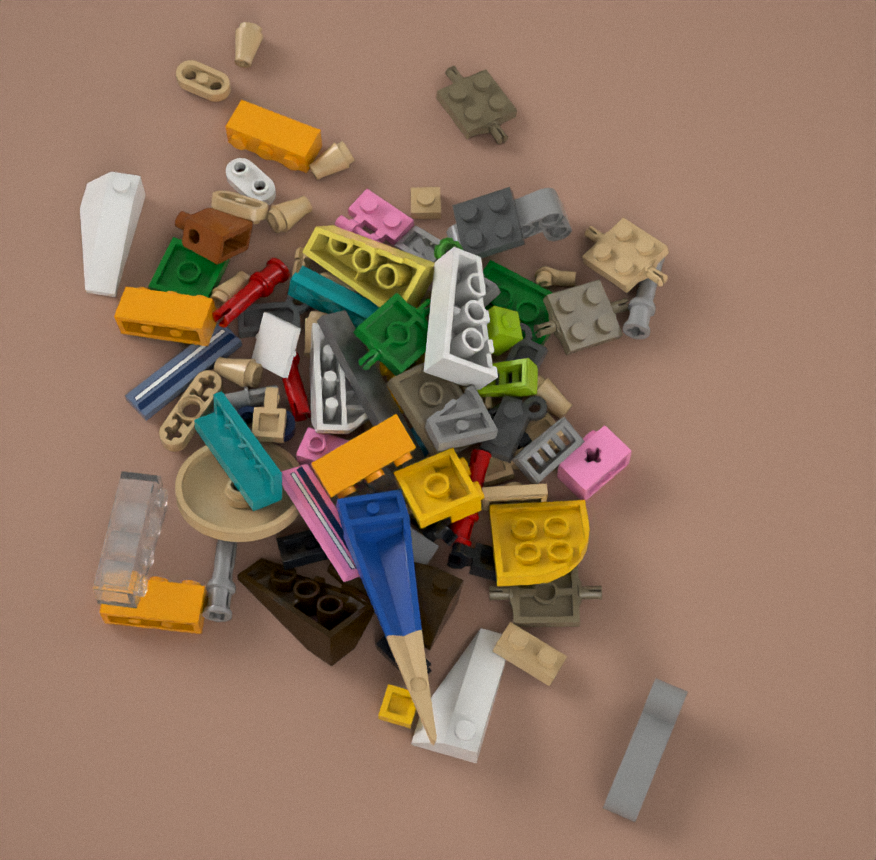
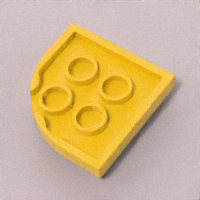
[489,500,590,587]

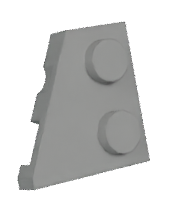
[425,385,498,452]

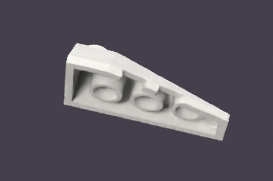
[80,172,146,297]

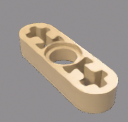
[159,370,223,452]

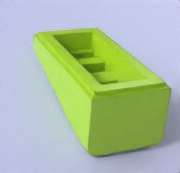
[477,358,538,397]

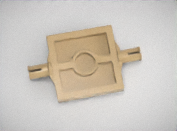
[582,217,669,293]

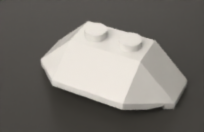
[309,323,369,434]

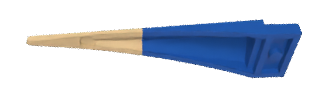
[336,489,437,745]

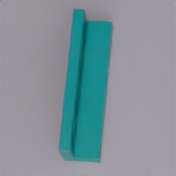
[287,266,379,329]
[194,391,282,511]

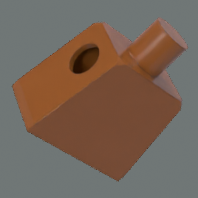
[175,208,253,264]

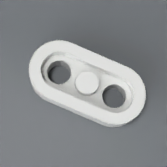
[226,158,276,205]

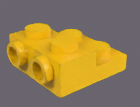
[393,447,484,528]

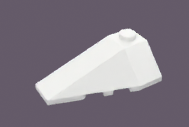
[411,628,506,763]

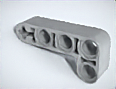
[446,188,572,244]
[603,678,688,822]

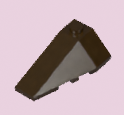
[237,558,375,666]
[327,562,464,650]

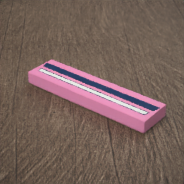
[282,464,360,582]

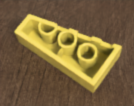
[302,225,435,309]

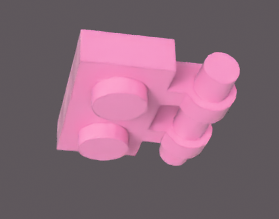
[335,189,414,246]

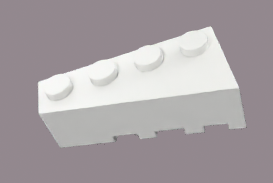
[424,247,498,390]

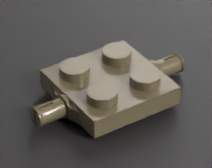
[436,66,517,145]
[534,279,629,355]
[489,566,602,627]

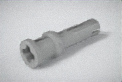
[622,257,665,339]
[202,540,237,622]

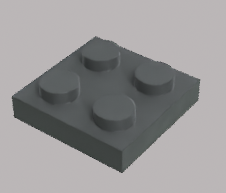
[452,187,525,259]

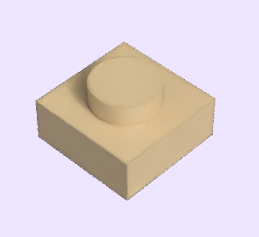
[411,187,441,219]

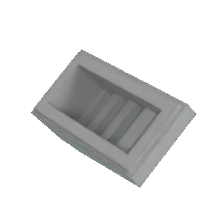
[512,417,585,484]

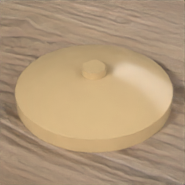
[175,442,300,542]

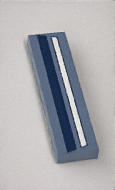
[125,321,242,421]

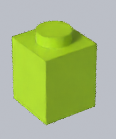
[487,306,523,356]

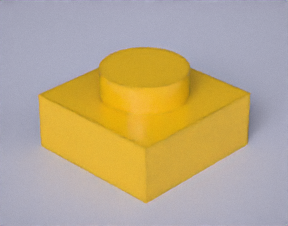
[378,684,416,728]

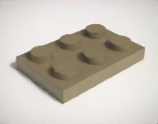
[386,363,476,456]

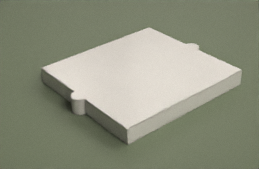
[252,312,301,378]

